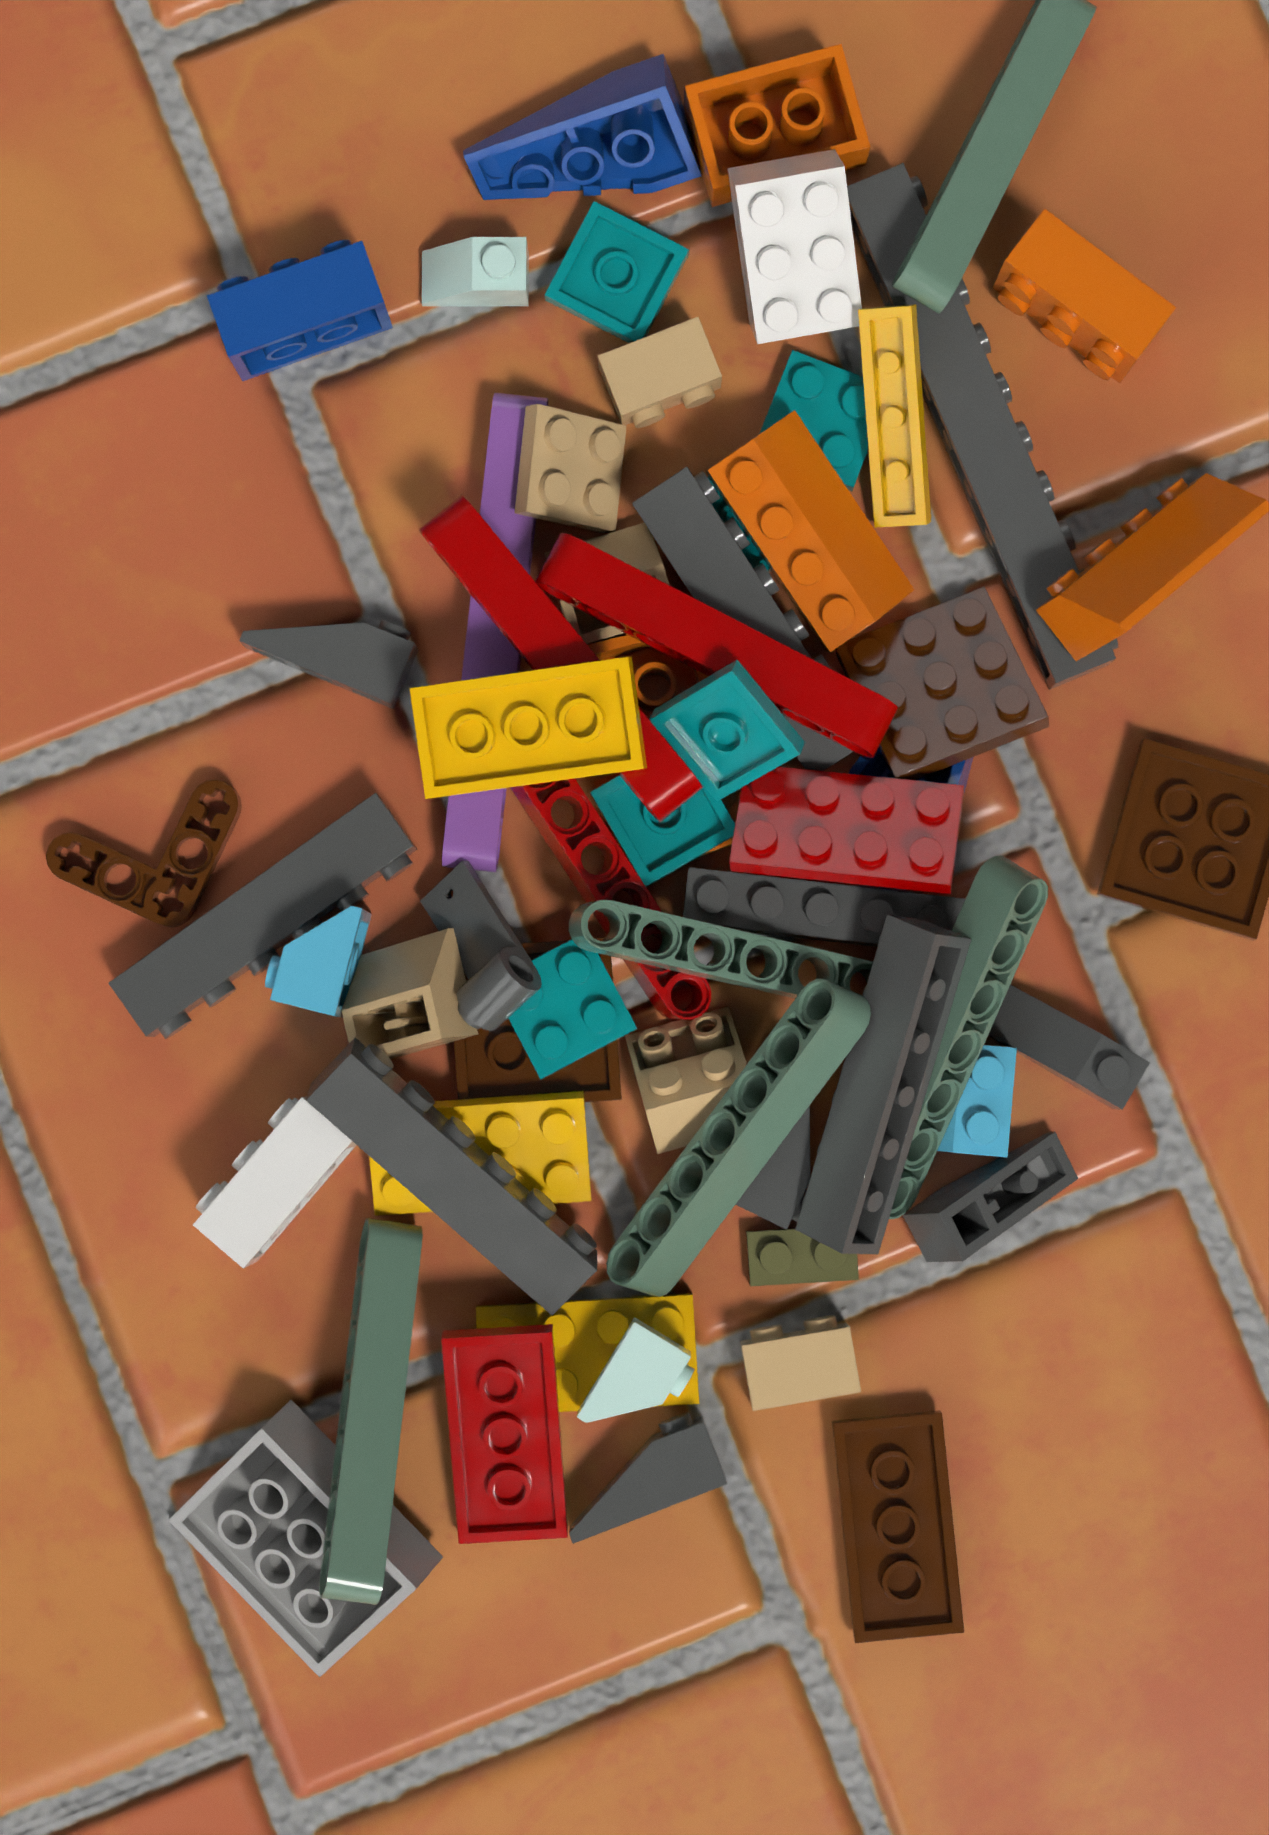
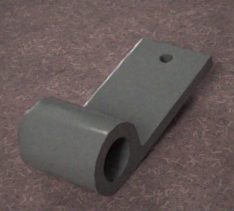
[420,861,542,1031]

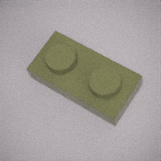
[746,1228,859,1287]

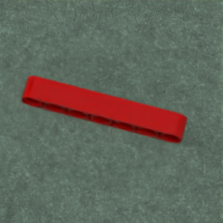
[419,495,703,822]
[535,533,898,758]
[510,778,711,1020]

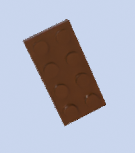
[832,1410,964,1643]

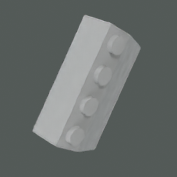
[168,1400,443,1677]

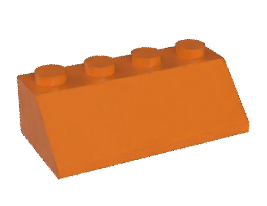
[705,410,915,652]
[1036,473,1269,661]

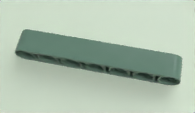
[892,0,1097,314]
[889,855,1048,1220]
[569,900,873,999]
[606,979,871,1297]
[319,1218,423,1605]

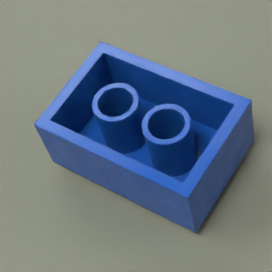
[207,240,393,381]

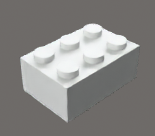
[728,149,862,344]
[193,1097,356,1269]

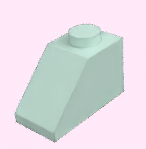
[422,237,529,306]
[577,1317,695,1423]

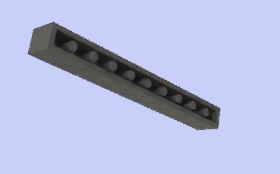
[847,163,1118,690]

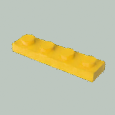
[858,304,932,528]

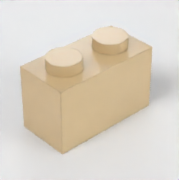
[598,317,722,428]
[740,1315,861,1411]

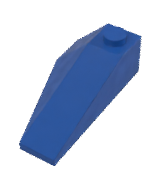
[463,54,702,200]

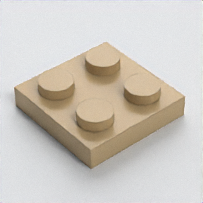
[514,404,627,533]

